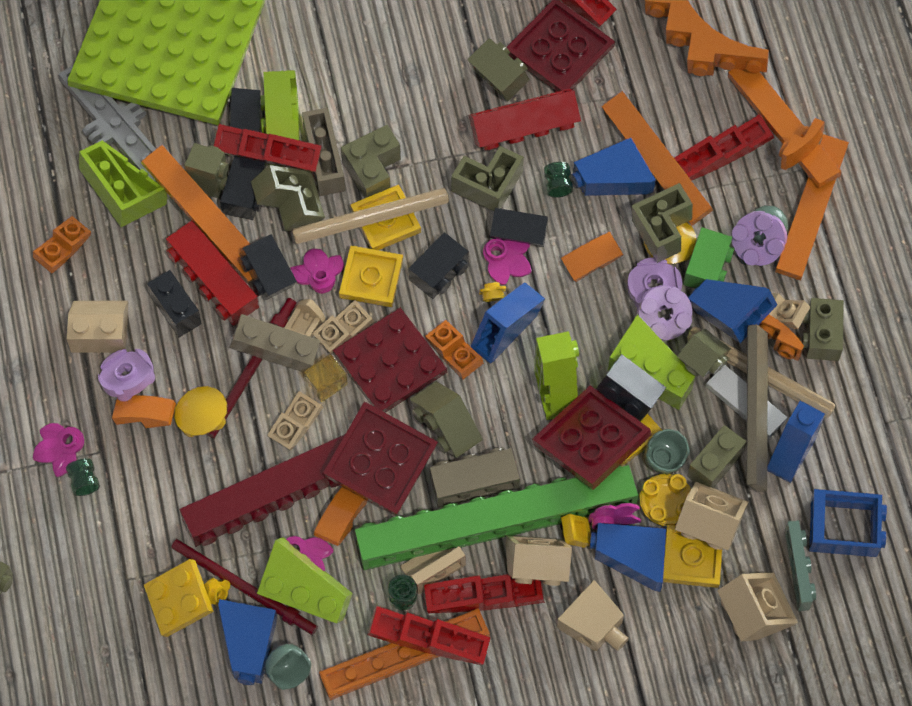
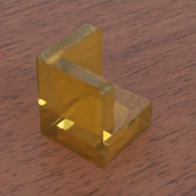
[305,354,348,402]

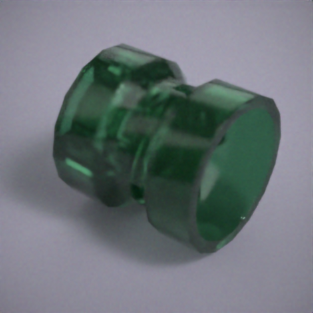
[544,162,573,198]
[66,458,100,496]
[388,575,417,611]

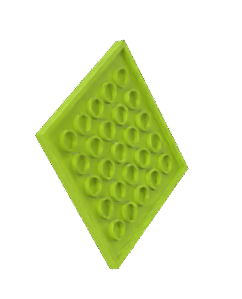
[67,0,265,125]

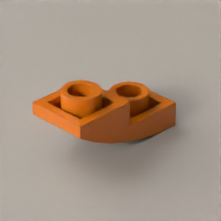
[779,118,825,170]
[33,216,91,274]
[561,232,624,282]
[759,314,804,361]
[425,320,484,379]
[112,395,176,428]
[314,486,367,546]

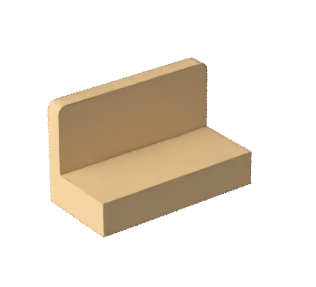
[401,547,466,595]

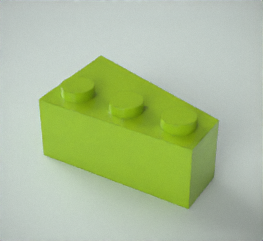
[260,70,300,167]
[79,140,168,227]
[608,314,695,410]
[534,331,579,421]
[257,537,353,624]

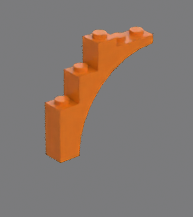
[645,0,769,76]

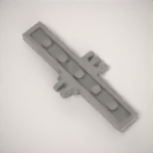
[59,65,159,184]

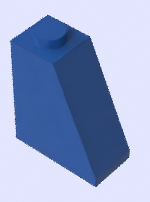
[571,138,656,196]
[688,279,777,344]
[470,282,545,364]
[767,401,825,483]
[590,523,666,592]
[218,599,278,685]

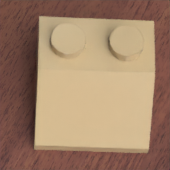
[67,301,128,353]
[675,482,748,550]
[506,535,572,586]
[717,572,798,642]

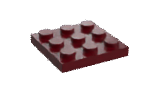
[506,0,615,92]
[333,307,447,413]
[532,386,652,490]
[323,401,438,516]

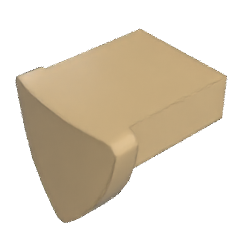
[284,299,326,337]

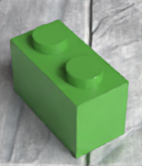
[683,227,735,289]

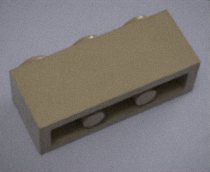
[302,107,346,196]
[229,314,320,374]
[430,448,520,508]

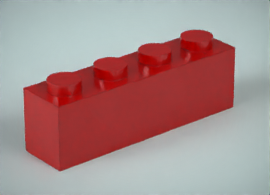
[468,89,581,150]
[166,220,259,326]

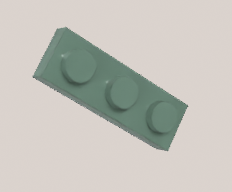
[784,520,816,611]

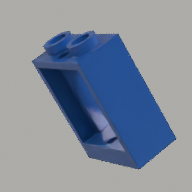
[809,489,887,557]

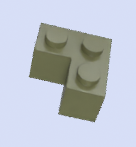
[341,124,401,199]
[451,146,524,211]
[251,165,325,231]
[632,183,693,263]
[410,381,483,458]

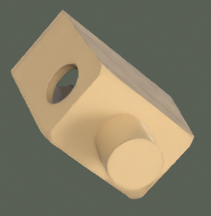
[557,581,629,651]

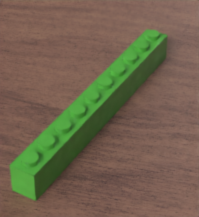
[355,465,638,570]

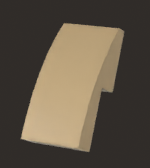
[769,293,810,329]
[312,300,375,354]
[267,391,323,451]

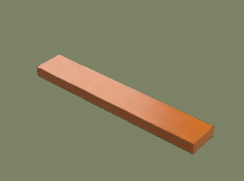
[728,69,841,188]
[601,91,713,226]
[775,134,849,281]
[141,145,253,284]
[319,608,490,700]

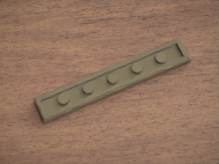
[746,324,768,492]

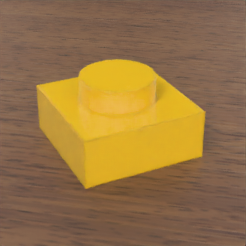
[561,514,591,548]

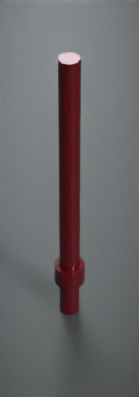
[206,298,297,439]
[171,539,318,636]

